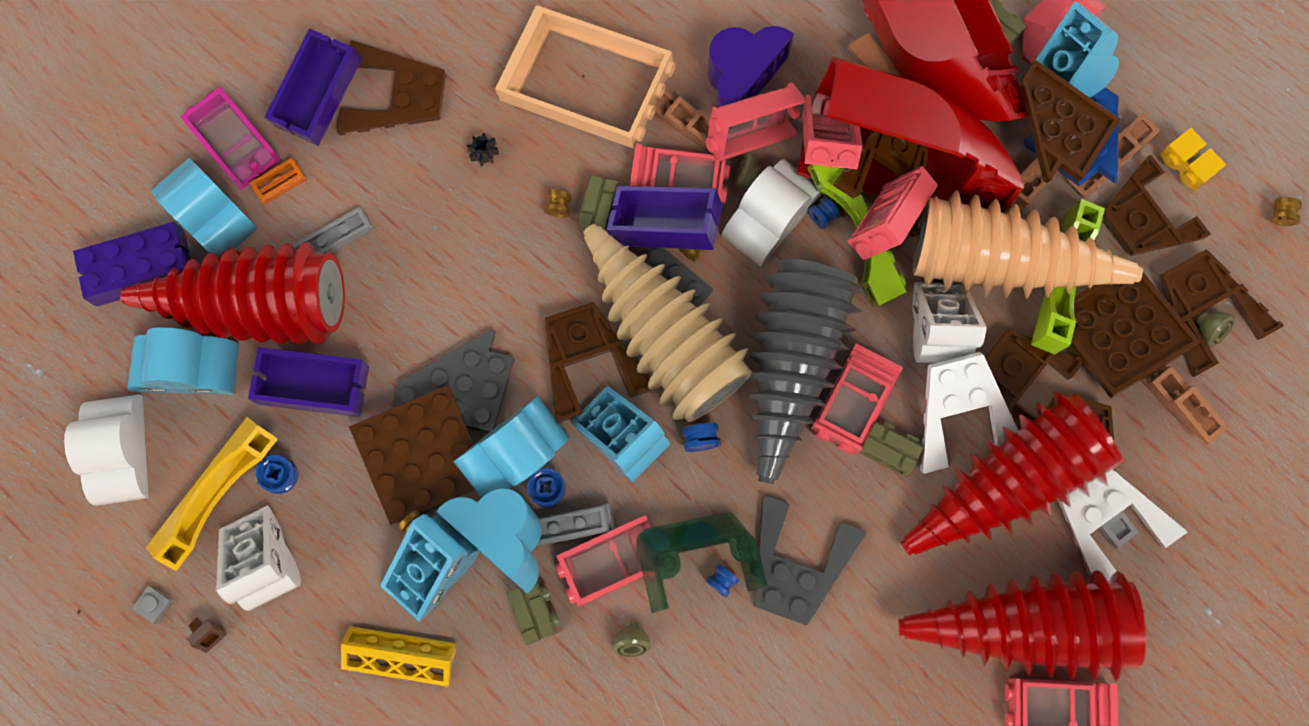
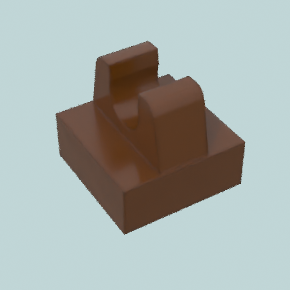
[186,618,227,653]

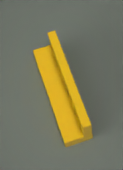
[341,626,456,687]

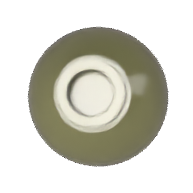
[733,153,763,188]
[1196,312,1234,346]
[612,621,651,657]

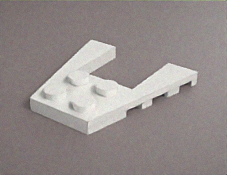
[920,352,1018,474]
[1058,470,1187,582]

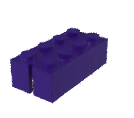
[264,28,362,146]
[607,186,723,250]
[73,222,192,307]
[248,347,369,417]

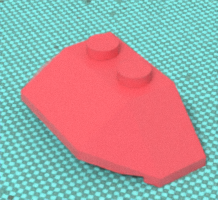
[1022,0,1106,65]

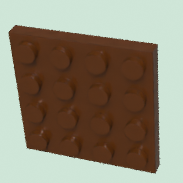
[1070,261,1201,398]
[349,385,475,525]

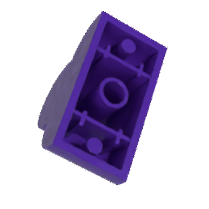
[708,26,794,129]

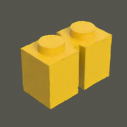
[1159,128,1226,191]

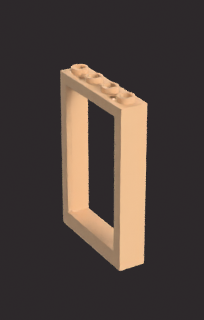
[495,5,676,149]

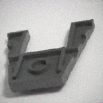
[755,495,866,625]

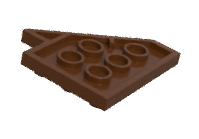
[1019,60,1120,183]

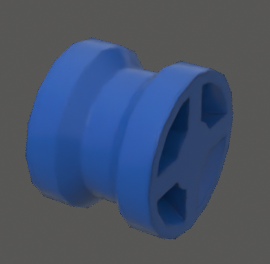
[808,197,840,229]
[705,564,740,598]

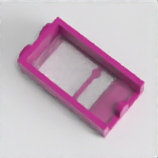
[180,87,281,190]

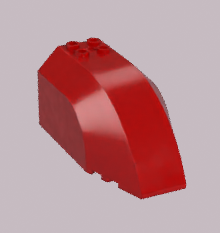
[862,0,1027,121]
[797,56,1024,213]

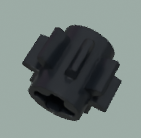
[467,133,499,167]

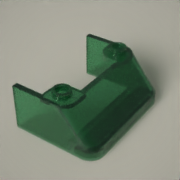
[636,512,768,613]

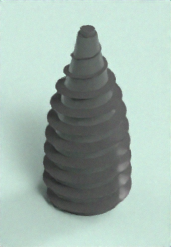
[748,259,865,485]

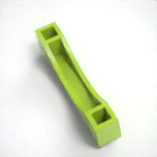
[807,164,906,307]
[1031,199,1105,354]

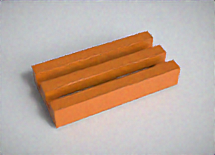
[249,157,307,205]

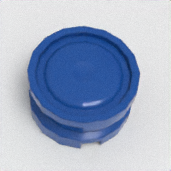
[681,423,721,452]
[255,455,298,494]
[527,468,566,508]

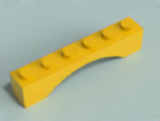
[146,417,278,571]

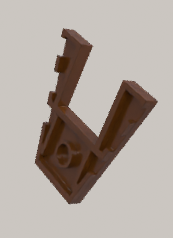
[337,40,446,136]
[833,131,928,237]
[1159,249,1284,377]
[544,302,652,423]

